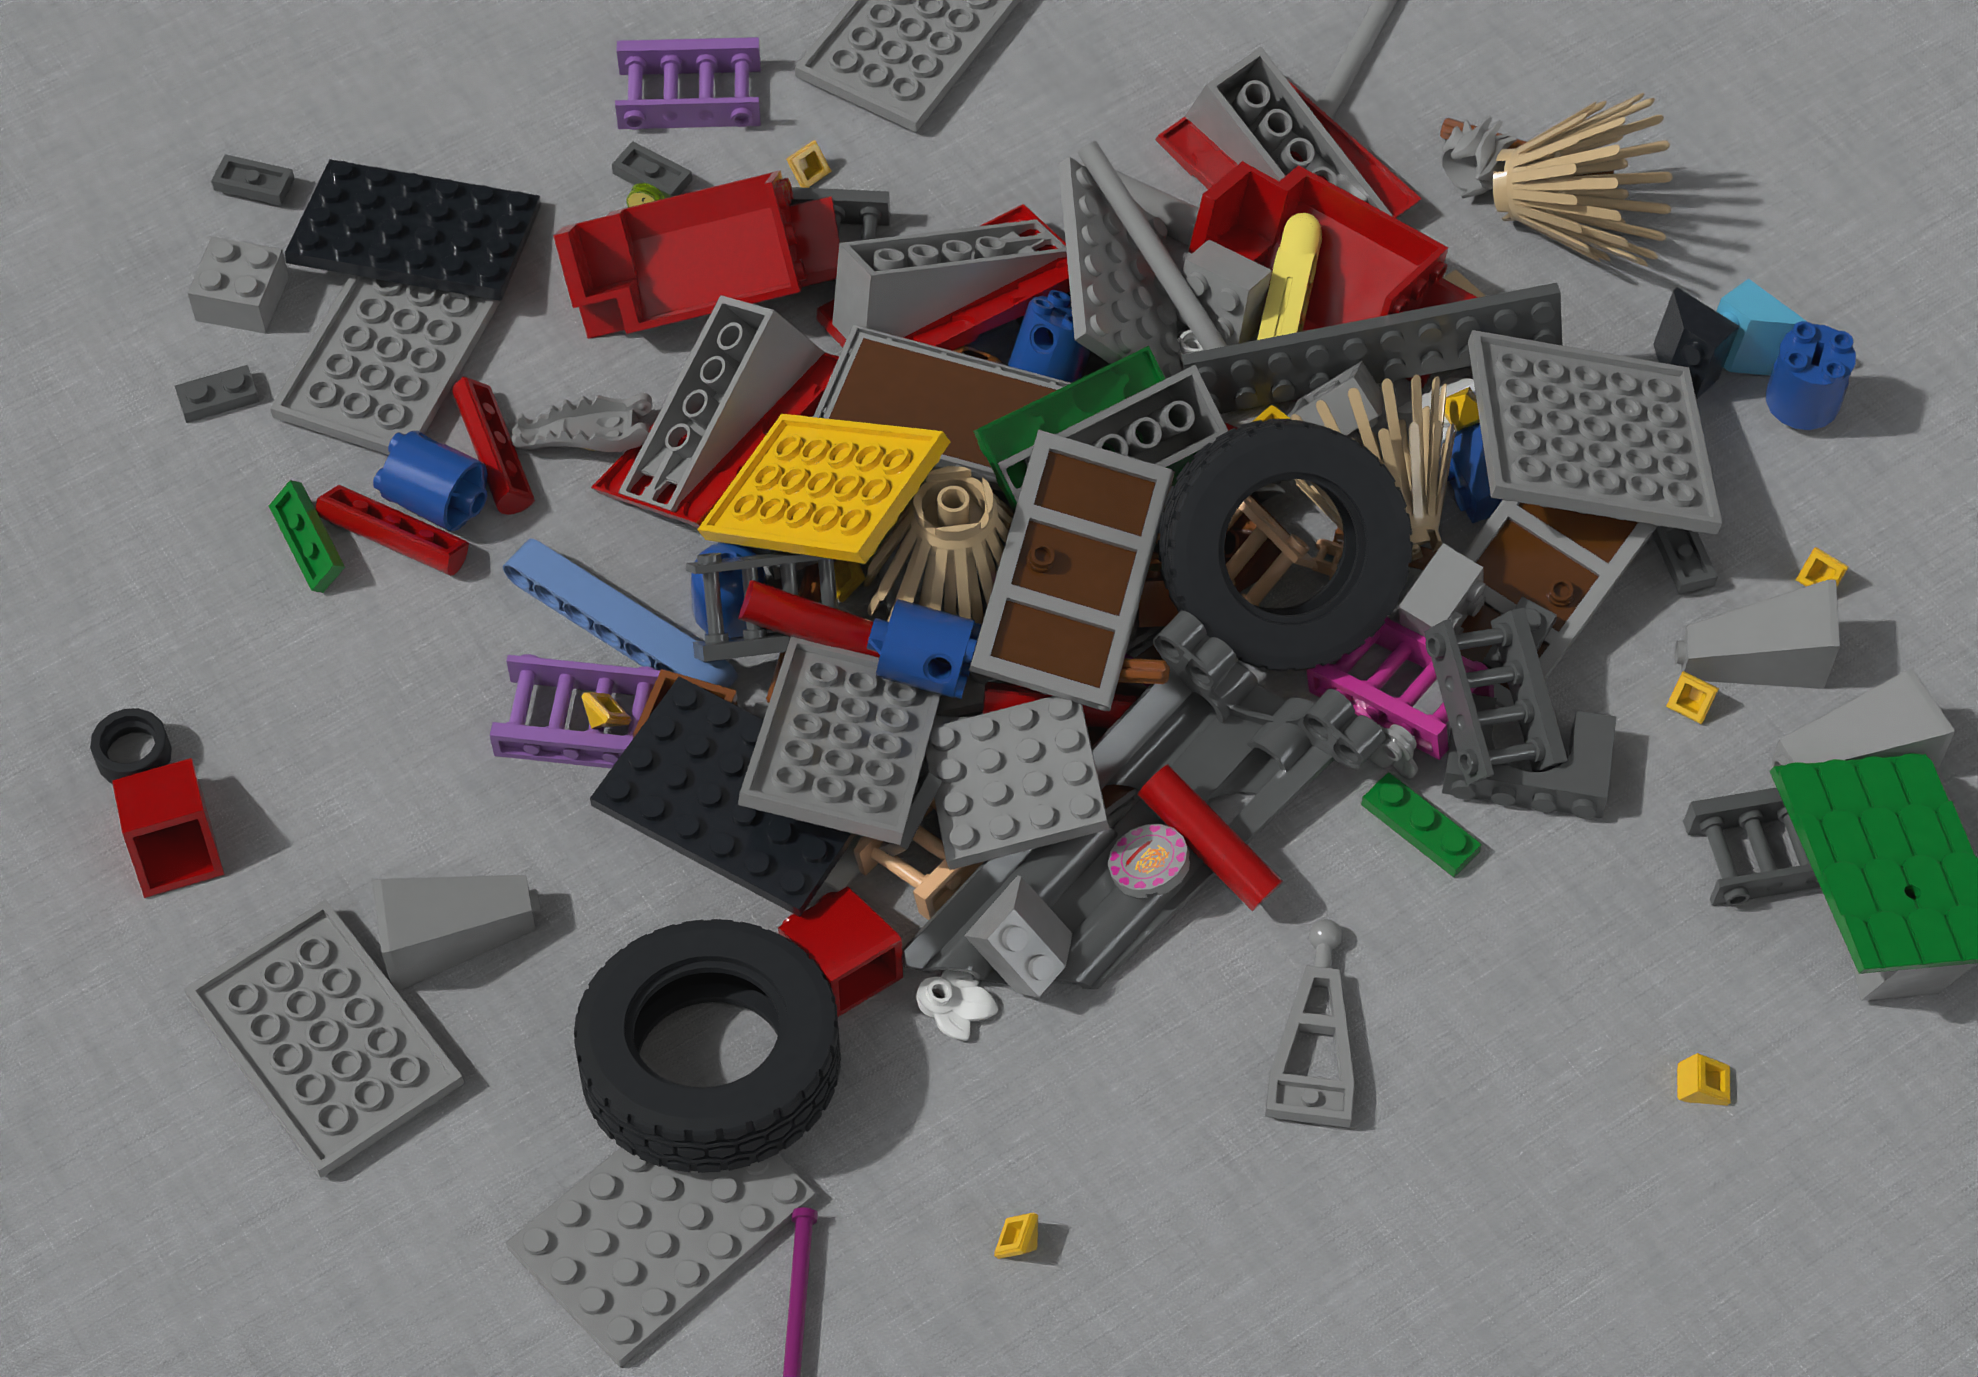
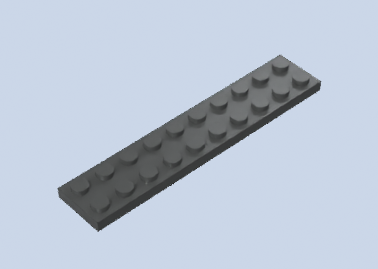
[1181,283,1563,414]

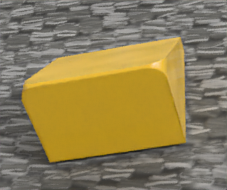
[1677,1053,1730,1106]

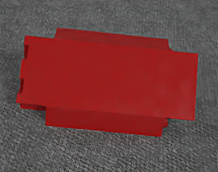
[1188,161,1478,388]
[553,170,840,339]

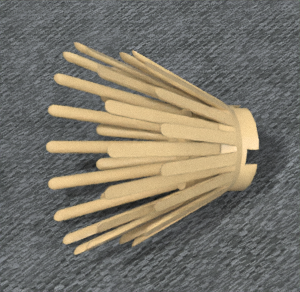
[1493,93,1673,267]
[1291,374,1456,561]
[864,466,1014,624]

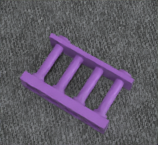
[615,37,761,130]
[489,654,660,768]

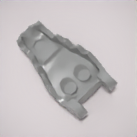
[511,393,652,452]

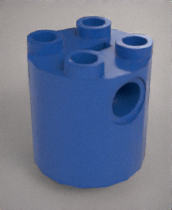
[1007,290,1092,383]
[1766,321,1856,430]
[373,430,488,532]
[867,599,982,699]

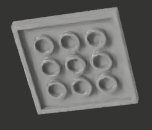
[926,696,1110,870]

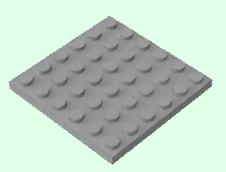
[1468,330,1722,535]

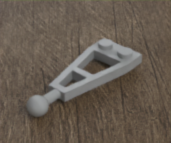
[1265,919,1355,1128]

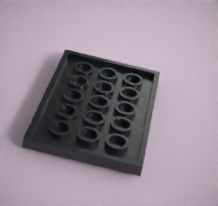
[285,159,541,301]
[590,676,857,917]

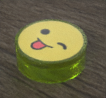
[626,183,664,207]

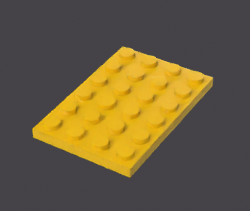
[697,414,951,564]

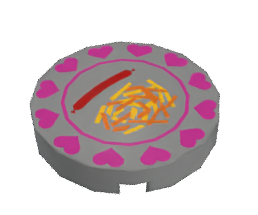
[1108,824,1190,898]

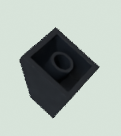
[1653,287,1739,400]

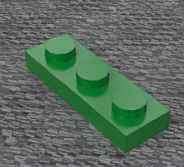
[268,480,345,593]
[1361,772,1482,877]

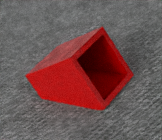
[112,758,225,898]
[778,886,903,1017]

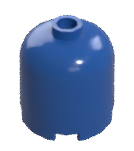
[691,542,767,638]

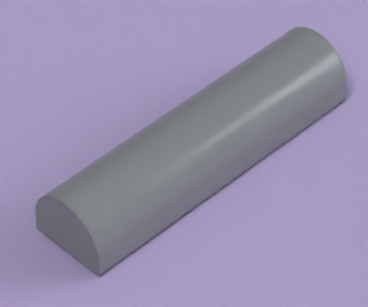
[1080,161,1199,246]

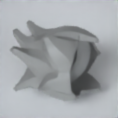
[1441,115,1517,199]

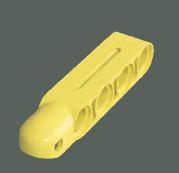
[1257,213,1322,340]

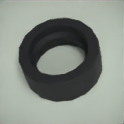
[90,708,172,784]

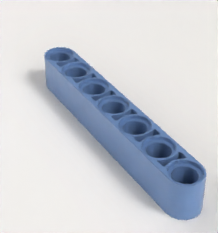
[503,538,738,688]

